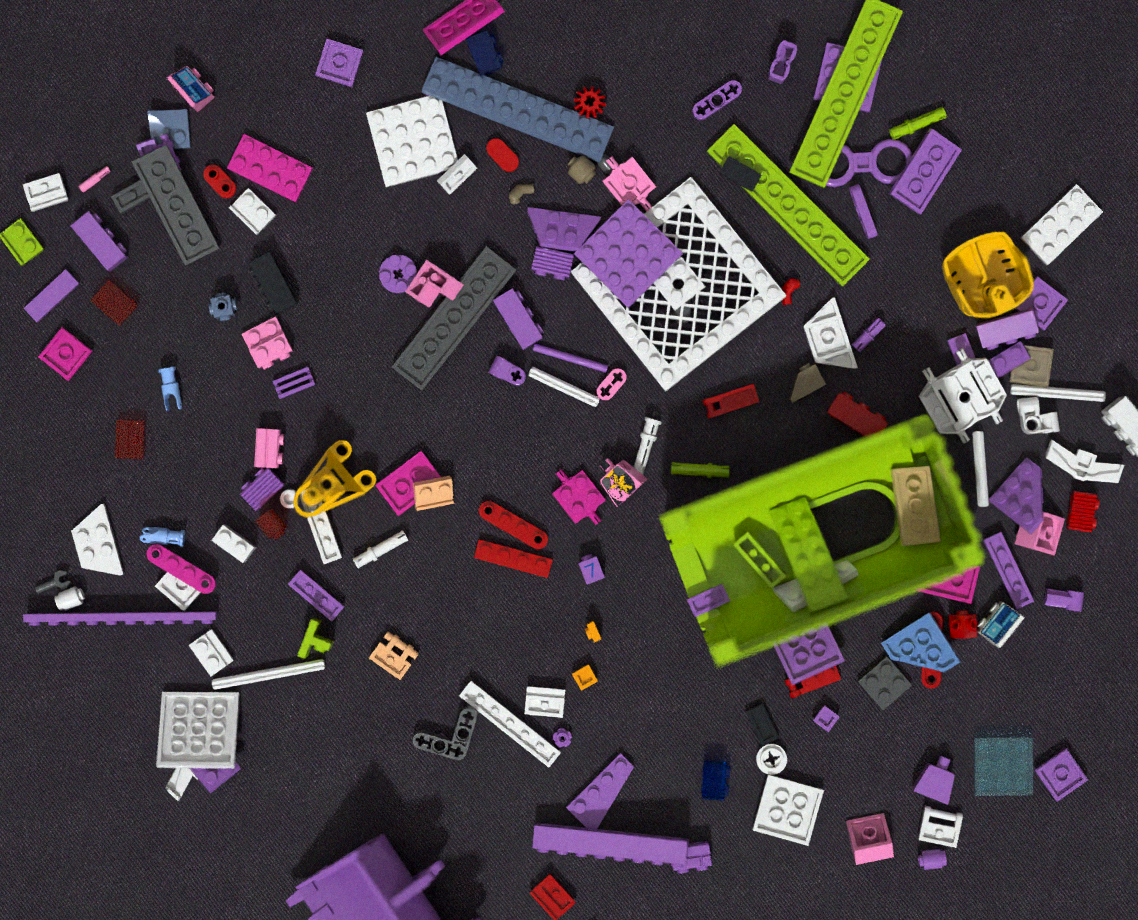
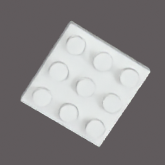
[752,774,824,846]

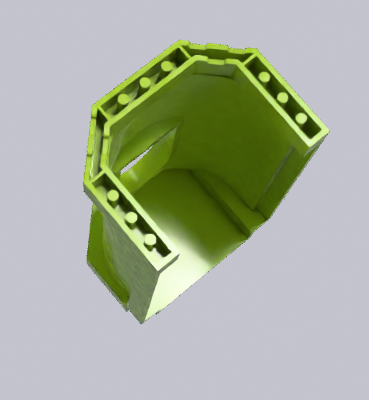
[659,415,984,666]

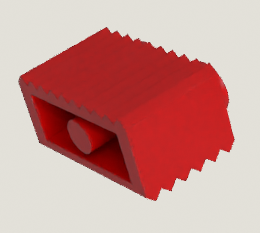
[1066,491,1100,532]

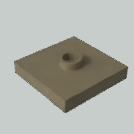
[1010,345,1054,387]

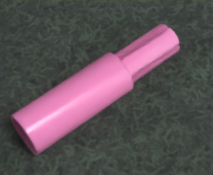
[78,166,110,193]

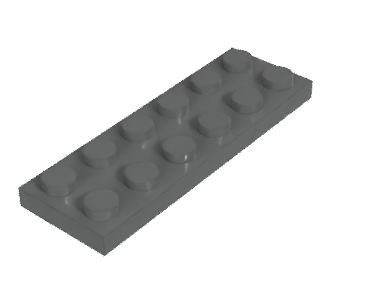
[132,145,220,265]

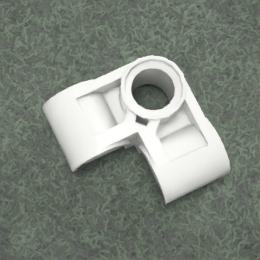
[1017,397,1060,434]

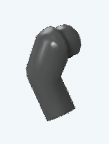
[598,154,613,174]

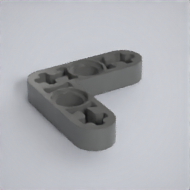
[413,706,478,760]

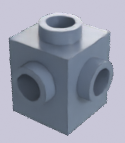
[208,292,237,321]

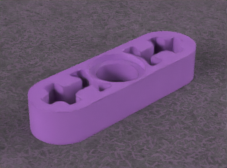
[692,80,742,120]
[849,184,877,239]

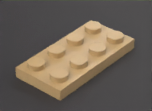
[891,466,941,546]

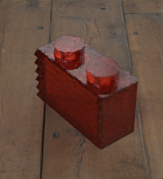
[255,509,287,540]

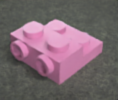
[242,317,293,370]

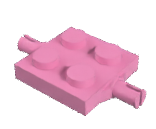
[602,156,656,212]

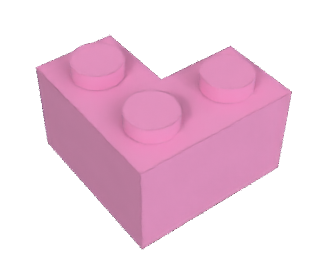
[405,260,463,308]

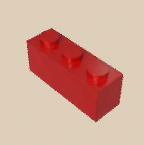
[826,392,888,438]

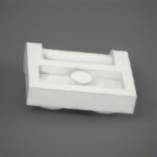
[918,805,963,848]

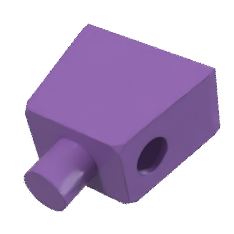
[912,756,955,805]

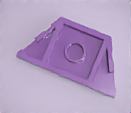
[527,207,601,251]

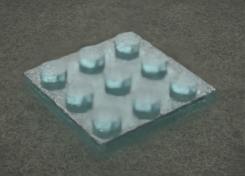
[974,737,1033,796]

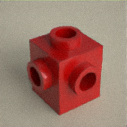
[949,610,977,639]

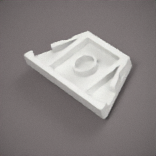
[803,297,858,369]
[71,504,124,575]

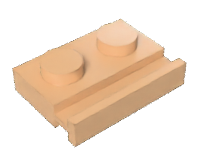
[413,476,454,511]

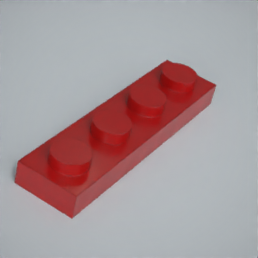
[474,539,553,578]

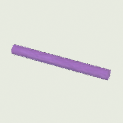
[533,343,608,372]

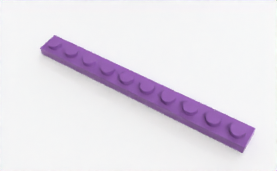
[23,611,218,626]

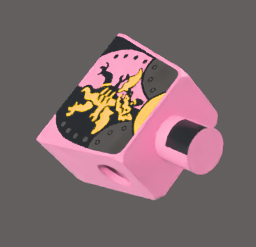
[600,458,647,506]

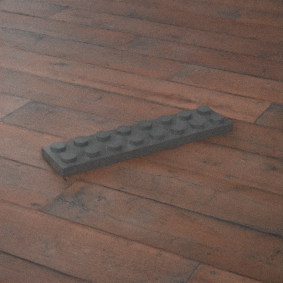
[392,246,517,391]

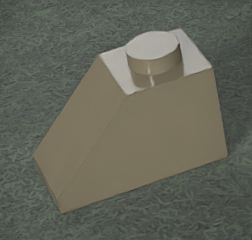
[789,363,826,403]

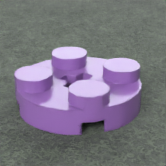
[379,255,417,293]

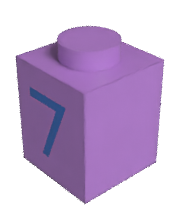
[578,554,605,584]

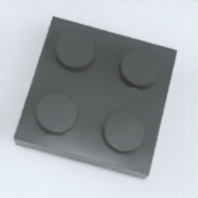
[858,656,912,710]

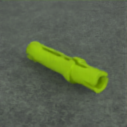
[889,107,947,140]
[671,462,729,478]

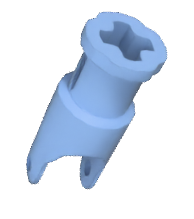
[158,367,182,411]
[140,527,185,547]

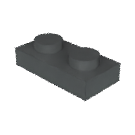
[111,180,150,214]

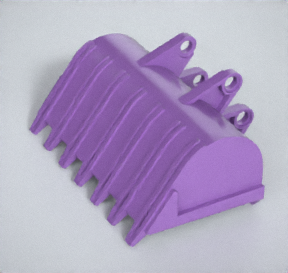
[285,833,481,920]

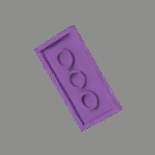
[888,129,962,214]

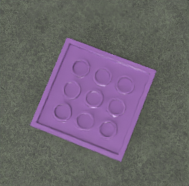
[574,199,683,308]

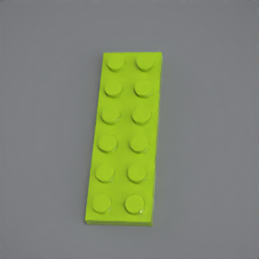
[769,497,848,614]

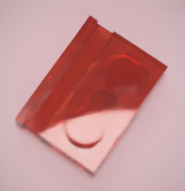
[90,280,139,326]
[115,420,145,459]

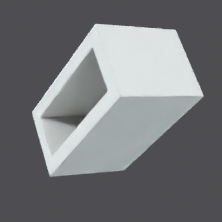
[212,524,256,563]

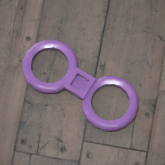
[826,139,912,187]

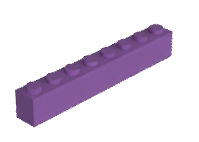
[533,823,689,867]

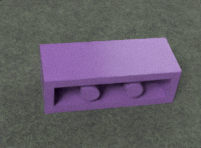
[71,211,128,272]
[493,288,544,350]
[976,308,1039,350]

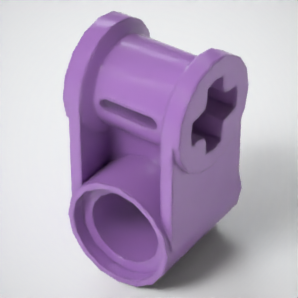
[488,355,526,386]

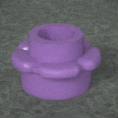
[553,728,572,747]

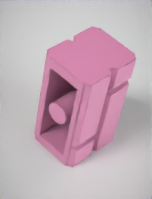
[254,428,284,468]

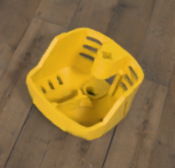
[942,232,1034,317]

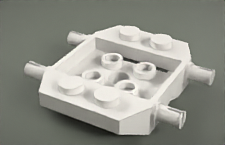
[919,348,1007,443]

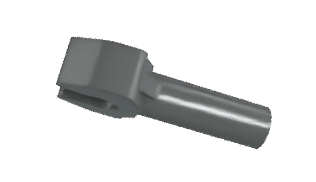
[35,570,72,593]

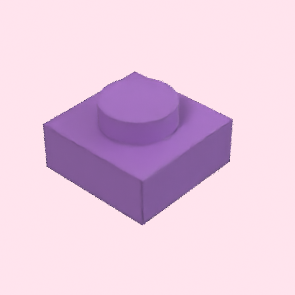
[813,705,839,732]

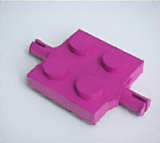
[552,469,606,525]

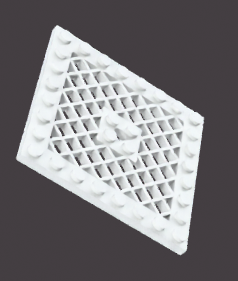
[571,177,786,392]

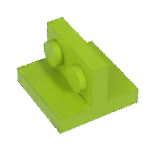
[298,618,334,659]

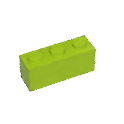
[733,531,787,588]

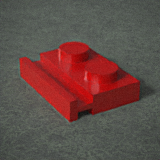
[529,874,576,920]

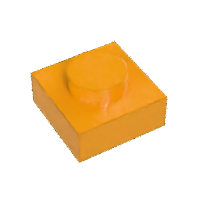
[585,621,601,642]
[572,664,598,691]

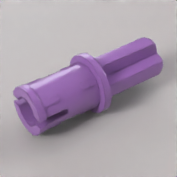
[851,318,885,353]

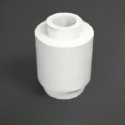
[54,586,85,611]

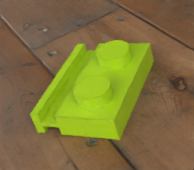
[0,218,45,266]

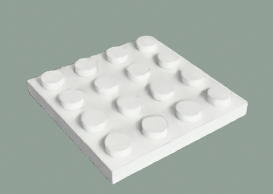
[366,96,458,187]
[156,692,240,768]

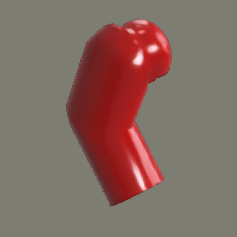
[781,278,800,305]

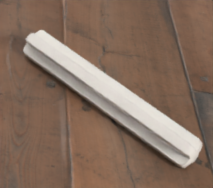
[528,367,600,407]
[972,431,989,507]

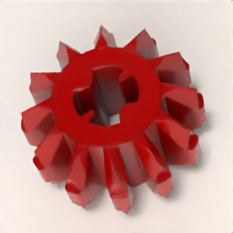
[574,86,606,119]

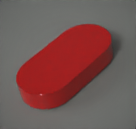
[486,139,519,172]

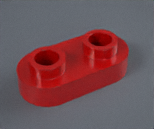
[203,165,237,199]

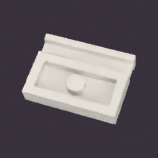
[23,173,69,212]
[229,188,276,235]
[189,629,234,676]
[525,686,565,718]

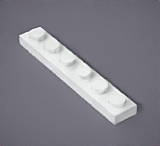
[459,681,561,767]

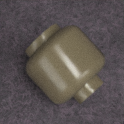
[568,155,596,184]

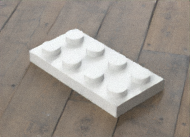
[1021,184,1103,265]

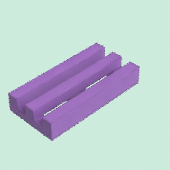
[272,367,316,399]

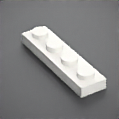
[299,489,342,564]

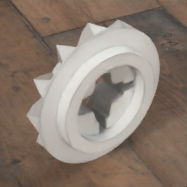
[756,744,787,775]

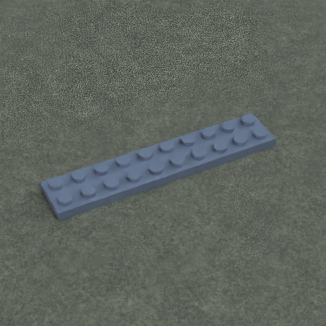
[422,57,614,162]

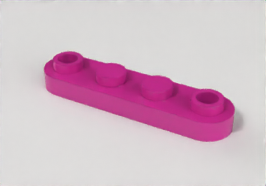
[147,544,216,594]

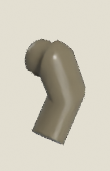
[508,184,534,204]

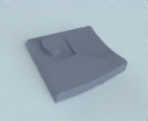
[147,109,191,150]

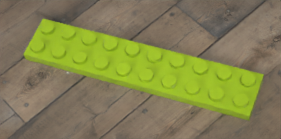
[789,0,903,188]
[707,124,870,287]

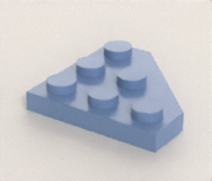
[881,613,961,672]

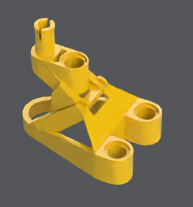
[293,440,376,518]

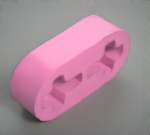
[597,369,626,400]

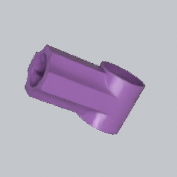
[1044,589,1084,612]

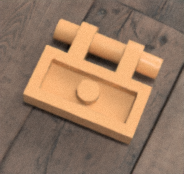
[369,631,419,680]

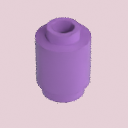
[918,849,947,870]

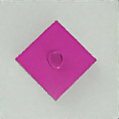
[38,327,93,381]

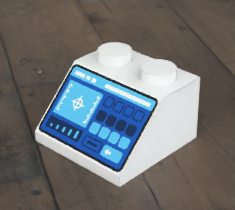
[977,601,1024,648]

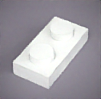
[437,154,477,195]

